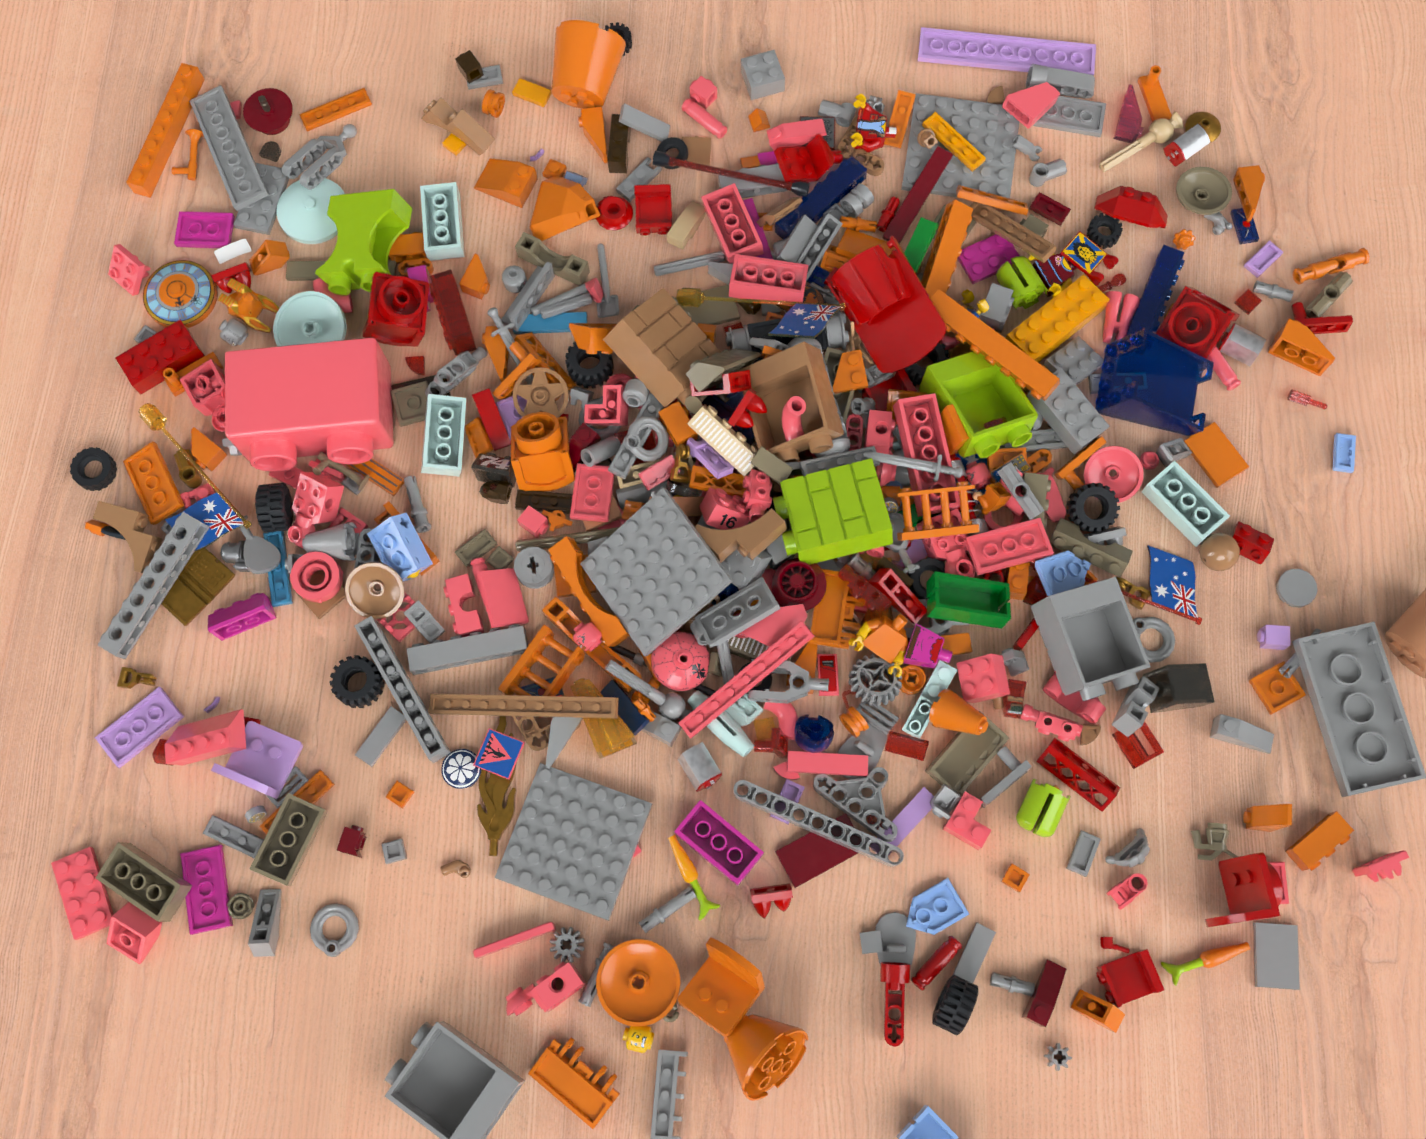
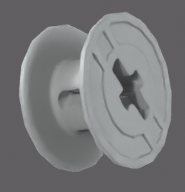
[514,547,554,589]

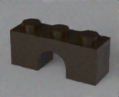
[608,114,631,174]

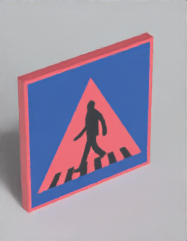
[473,728,525,780]

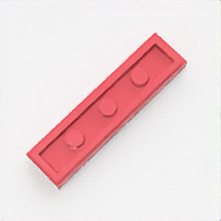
[787,751,868,777]
[473,922,556,959]

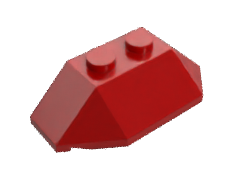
[1094,186,1168,228]

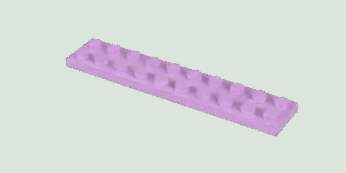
[917,27,1096,76]

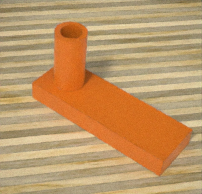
[1138,65,1172,122]
[884,90,916,149]
[492,341,542,400]
[163,352,224,397]
[1054,436,1106,490]

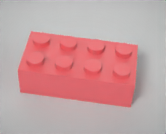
[701,183,764,264]

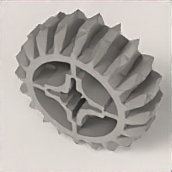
[849,654,902,707]

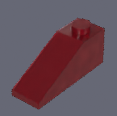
[569,423,601,473]
[1022,959,1067,1027]

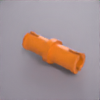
[839,215,877,233]

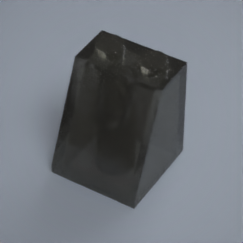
[1143,663,1215,713]

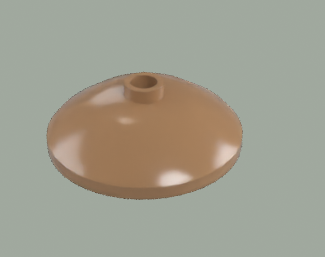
[345,562,405,619]

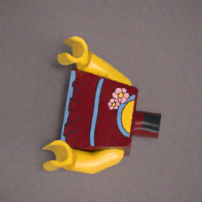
[1026,252,1078,298]

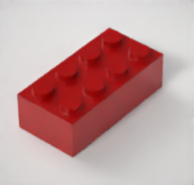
[115,319,205,395]

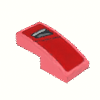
[817,654,839,696]

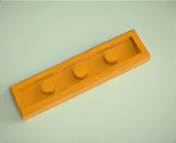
[922,112,986,172]

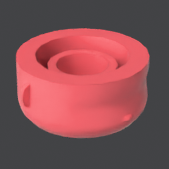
[290,552,343,603]

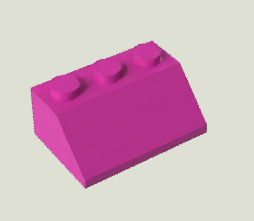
[208,593,277,641]

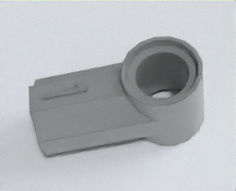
[818,99,856,127]
[1029,159,1067,187]

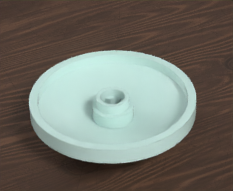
[277,178,345,244]
[273,291,347,347]

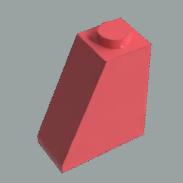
[1002,82,1060,129]

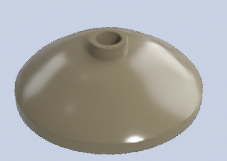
[1176,167,1232,215]

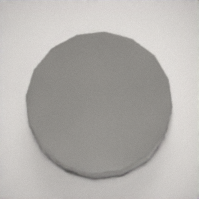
[1276,569,1317,608]

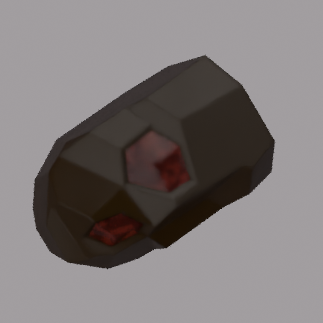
[479,480,512,504]

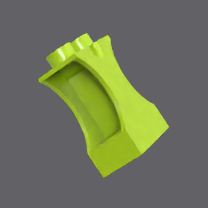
[315,189,413,295]

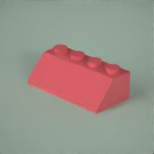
[729,254,808,306]
[165,709,246,766]

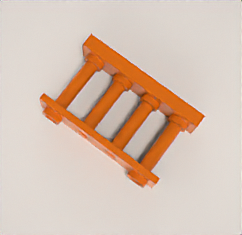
[893,482,979,541]
[498,625,585,718]

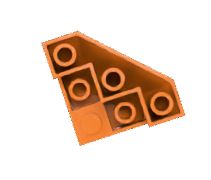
[529,176,600,242]

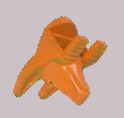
[218,278,280,333]

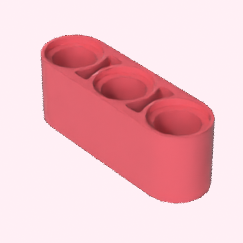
[845,414,863,451]

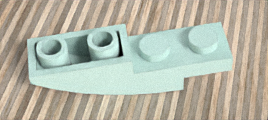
[902,660,957,739]

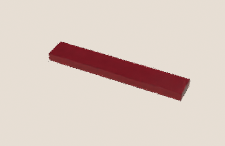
[882,146,953,244]

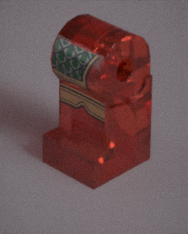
[1003,679,1027,719]

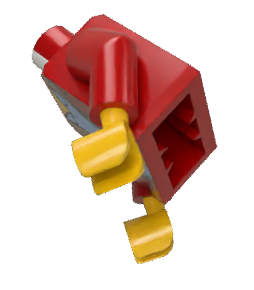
[850,94,897,153]

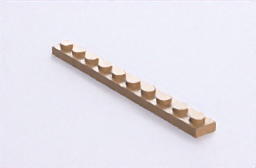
[429,694,618,719]

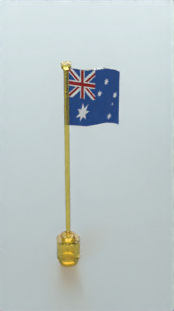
[676,287,845,339]
[139,403,252,551]

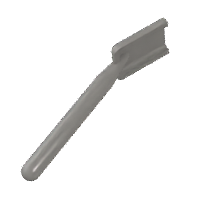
[597,243,619,318]

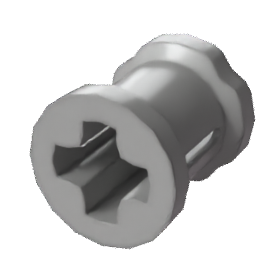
[851,397,875,415]

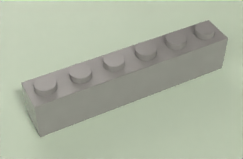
[406,624,528,675]

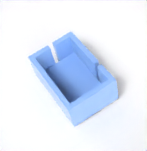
[896,1105,959,1139]

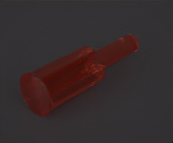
[1287,389,1328,409]

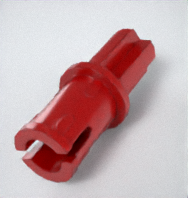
[876,196,900,232]

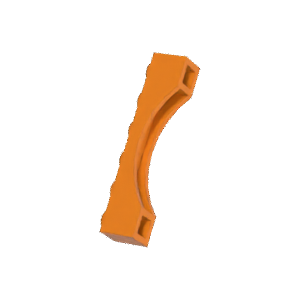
[548,536,630,647]
[542,596,642,693]

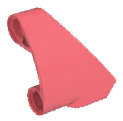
[735,604,808,649]
[1043,670,1106,724]

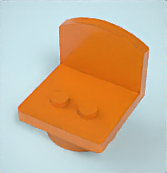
[511,412,575,492]
[678,937,765,1037]

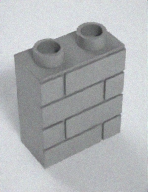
[1030,577,1151,701]
[385,1021,525,1139]

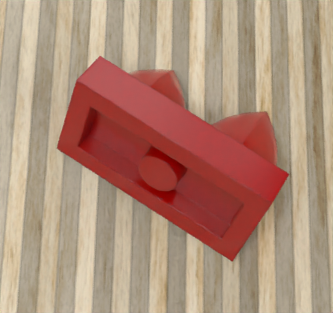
[211,262,251,294]
[727,388,767,428]
[750,883,793,919]

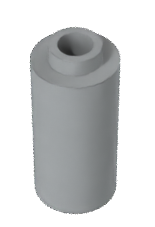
[581,436,621,467]

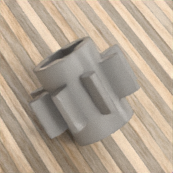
[866,95,885,114]
[1044,1043,1072,1071]

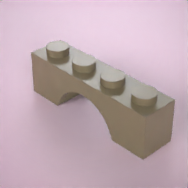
[515,232,590,286]
[1021,472,1051,530]
[1050,518,1133,577]

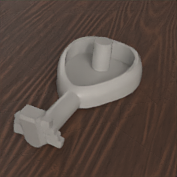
[885,513,920,574]
[239,515,281,574]

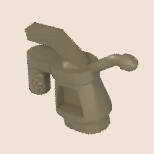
[1191,823,1239,861]

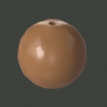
[1199,533,1240,571]

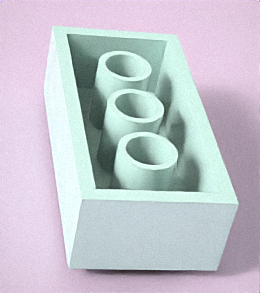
[420,182,465,261]
[421,394,466,477]
[1141,460,1230,547]

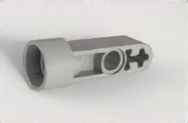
[1026,64,1095,99]

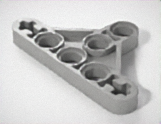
[813,767,898,842]

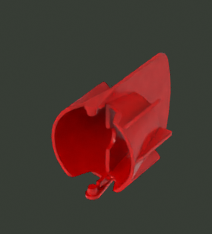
[828,236,947,373]

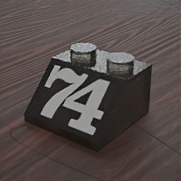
[471,452,516,487]

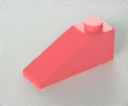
[767,119,827,151]

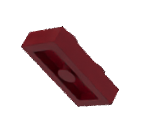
[1029,192,1071,226]

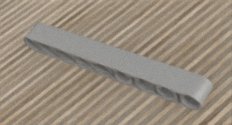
[733,780,904,867]

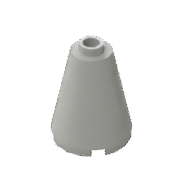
[302,522,359,561]

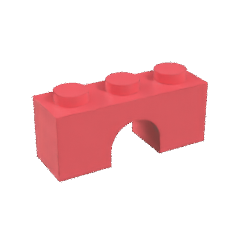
[443,573,484,637]

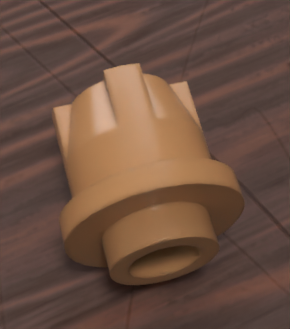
[917,129,938,149]

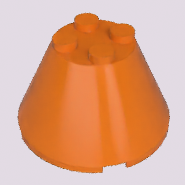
[724,1014,808,1101]

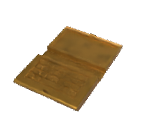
[161,547,235,626]

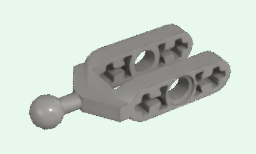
[282,124,357,190]

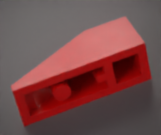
[868,568,927,624]

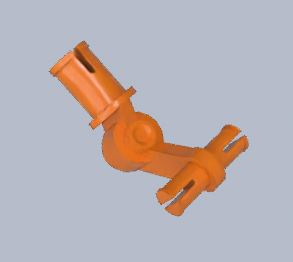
[632,676,661,722]

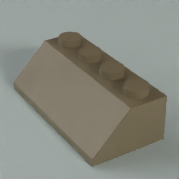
[685,348,761,392]

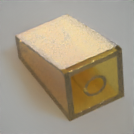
[570,678,637,759]

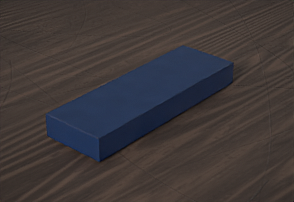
[599,680,650,735]

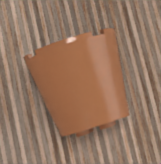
[1384,588,1426,679]

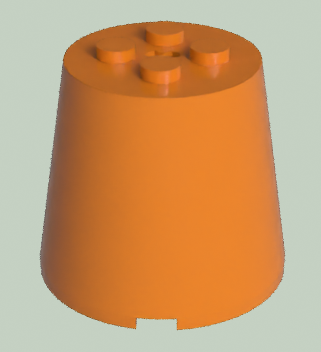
[551,20,626,109]

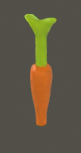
[1161,942,1250,986]

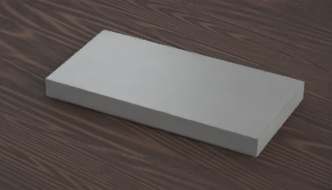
[1033,96,1106,137]

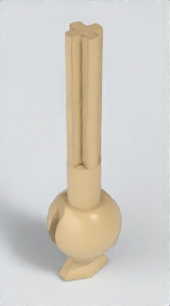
[1099,112,1183,172]

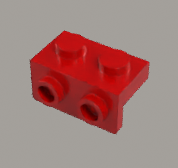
[1232,521,1274,565]

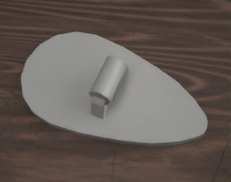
[837,719,888,780]
[875,912,916,968]

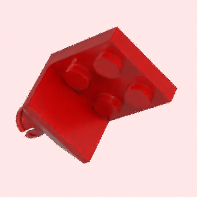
[774,134,843,183]

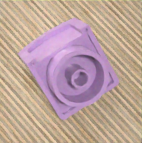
[211,721,303,799]

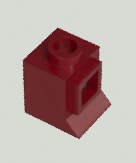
[337,825,367,858]

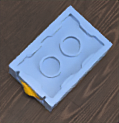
[367,513,433,582]

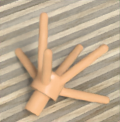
[845,321,873,365]

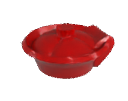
[596,196,633,230]

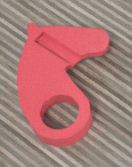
[983,467,1066,531]

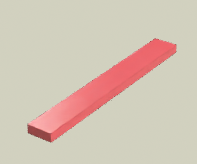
[678,620,815,739]

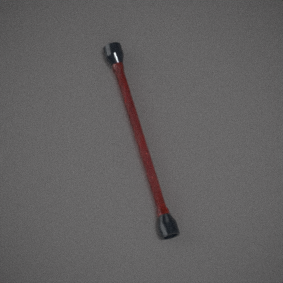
[653,151,810,197]

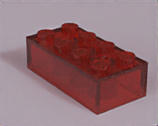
[429,269,477,356]

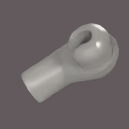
[1204,213,1226,235]

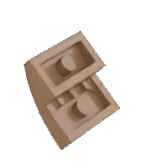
[757,197,803,228]

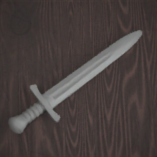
[487,308,534,385]
[863,452,963,482]

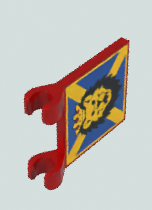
[1060,231,1119,286]

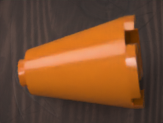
[929,689,988,735]

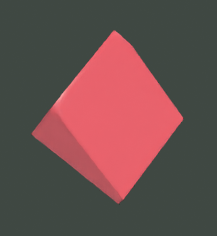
[585,277,604,303]

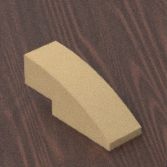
[667,201,706,249]

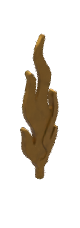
[477,716,516,856]

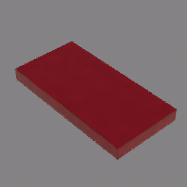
[775,813,861,888]

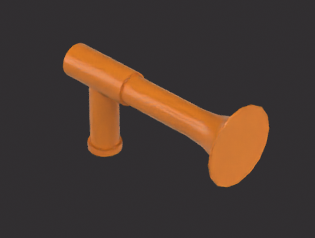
[172,129,204,181]

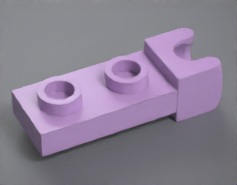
[686,436,734,479]

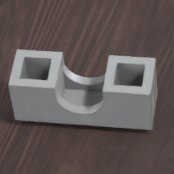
[1112,676,1160,737]

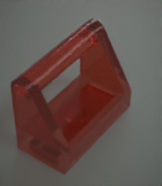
[1112,721,1164,769]

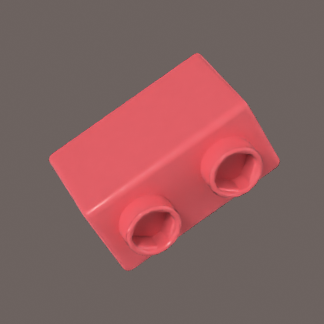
[225,338,394,472]

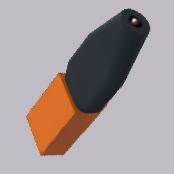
[85,519,126,540]

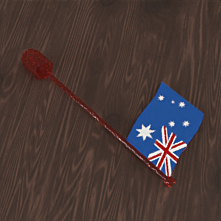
[1030,546,1202,625]

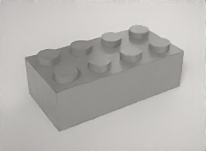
[1026,368,1110,454]
[697,515,772,590]

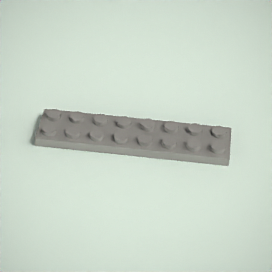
[190,85,269,211]

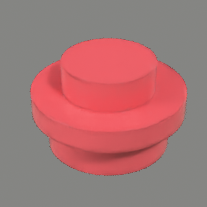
[1139,451,1159,470]

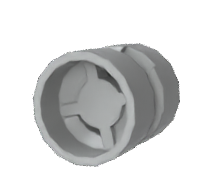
[840,184,874,218]

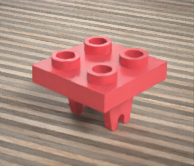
[108,244,151,296]

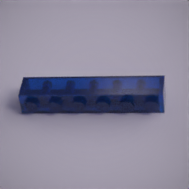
[775,156,867,239]
[1123,245,1185,353]

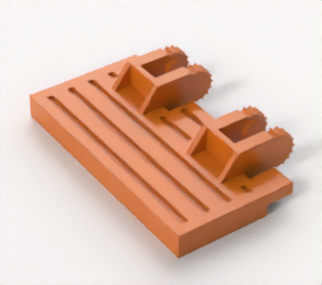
[809,569,867,649]
[528,1037,620,1129]

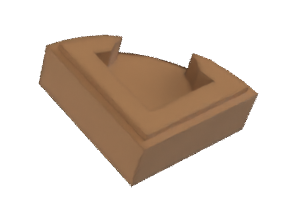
[987,86,1005,105]
[1079,725,1101,746]

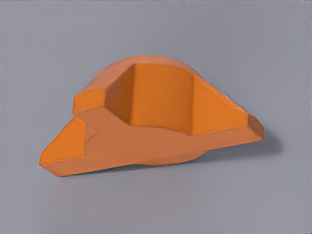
[541,510,573,532]

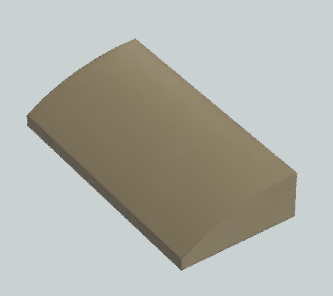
[925,711,1009,795]

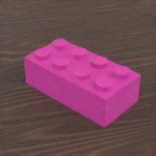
[674,800,764,886]

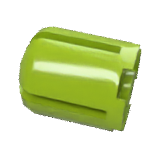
[996,256,1048,310]
[1016,779,1071,837]

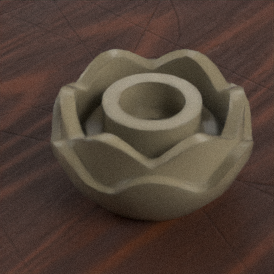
[227,893,254,919]

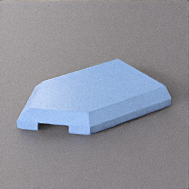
[1035,551,1091,596]
[906,878,969,935]

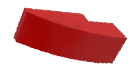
[472,388,511,451]

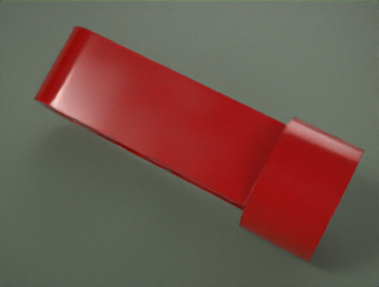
[880,962,910,1047]

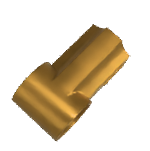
[174,449,202,488]

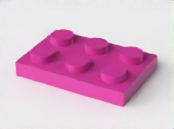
[174,211,235,248]
[957,234,1020,285]

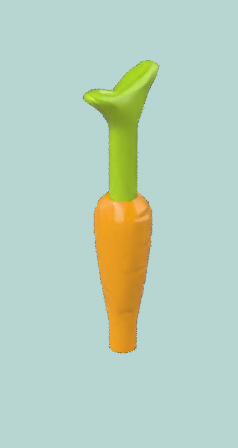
[668,835,721,920]

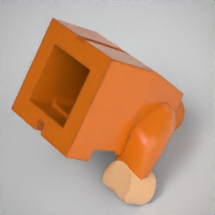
[972,482,1012,515]

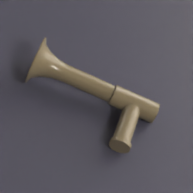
[685,384,729,414]
[313,452,370,491]

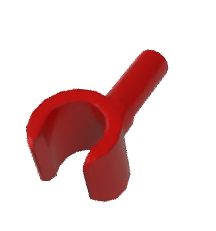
[1100,937,1130,953]

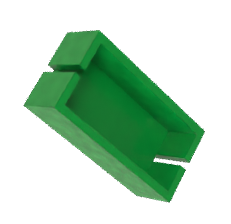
[926,571,1011,629]

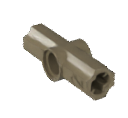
[1305,271,1353,318]

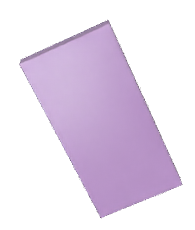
[95,686,184,768]

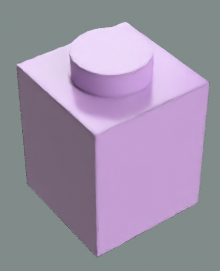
[1257,625,1290,650]

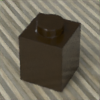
[455,50,484,84]

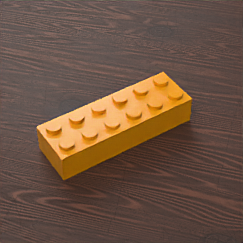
[1005,274,1110,363]

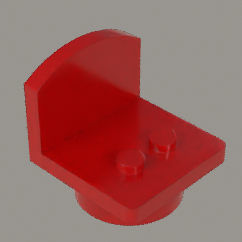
[362,272,429,347]
[1156,286,1240,362]
[1205,852,1283,928]

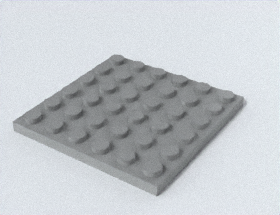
[901,93,1019,198]
[580,488,733,656]
[495,763,653,921]

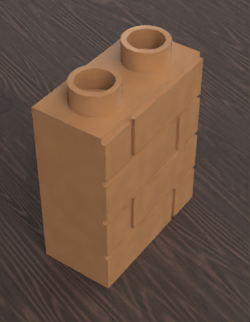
[603,288,721,408]
[738,342,844,463]

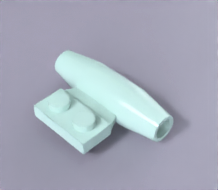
[687,690,763,757]

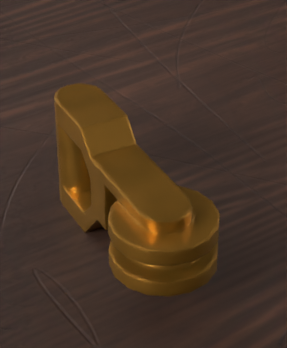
[670,444,692,484]
[1116,577,1150,610]
[117,667,157,689]

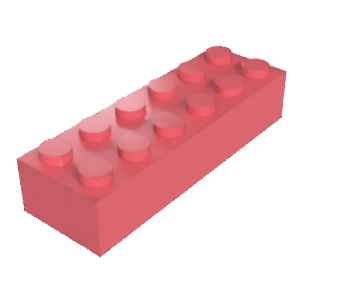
[893,393,960,517]

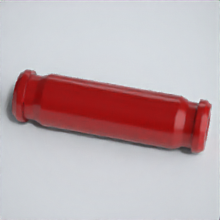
[911,936,962,991]

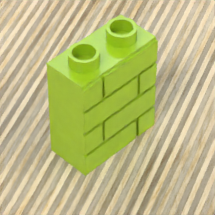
[919,352,1038,458]
[773,458,893,565]

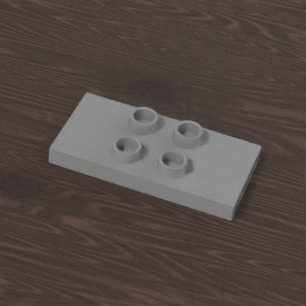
[1292,622,1426,797]

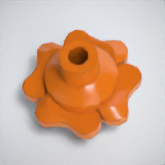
[1173,229,1196,250]

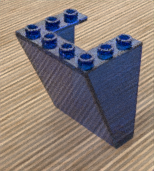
[1095,329,1214,436]

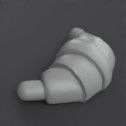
[1106,828,1150,868]

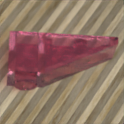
[1113,84,1144,143]

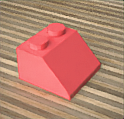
[106,902,162,964]

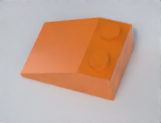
[474,158,538,208]
[1268,318,1335,376]

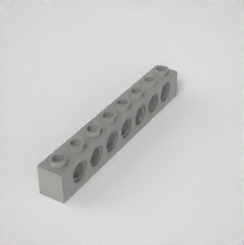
[98,512,210,659]
[355,616,451,763]

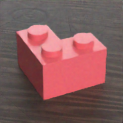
[584,385,629,426]
[943,791,991,850]

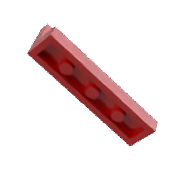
[1036,737,1121,812]

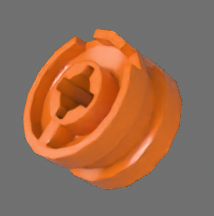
[482,89,505,118]
[898,665,926,695]
[839,706,869,738]

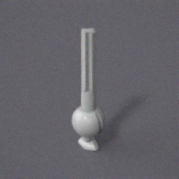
[605,660,693,720]

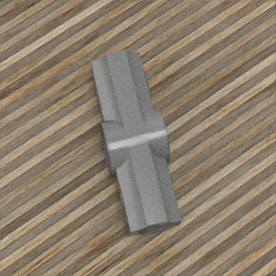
[997,462,1045,520]

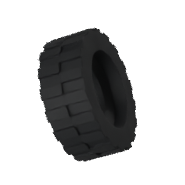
[70,447,117,491]
[907,558,945,599]

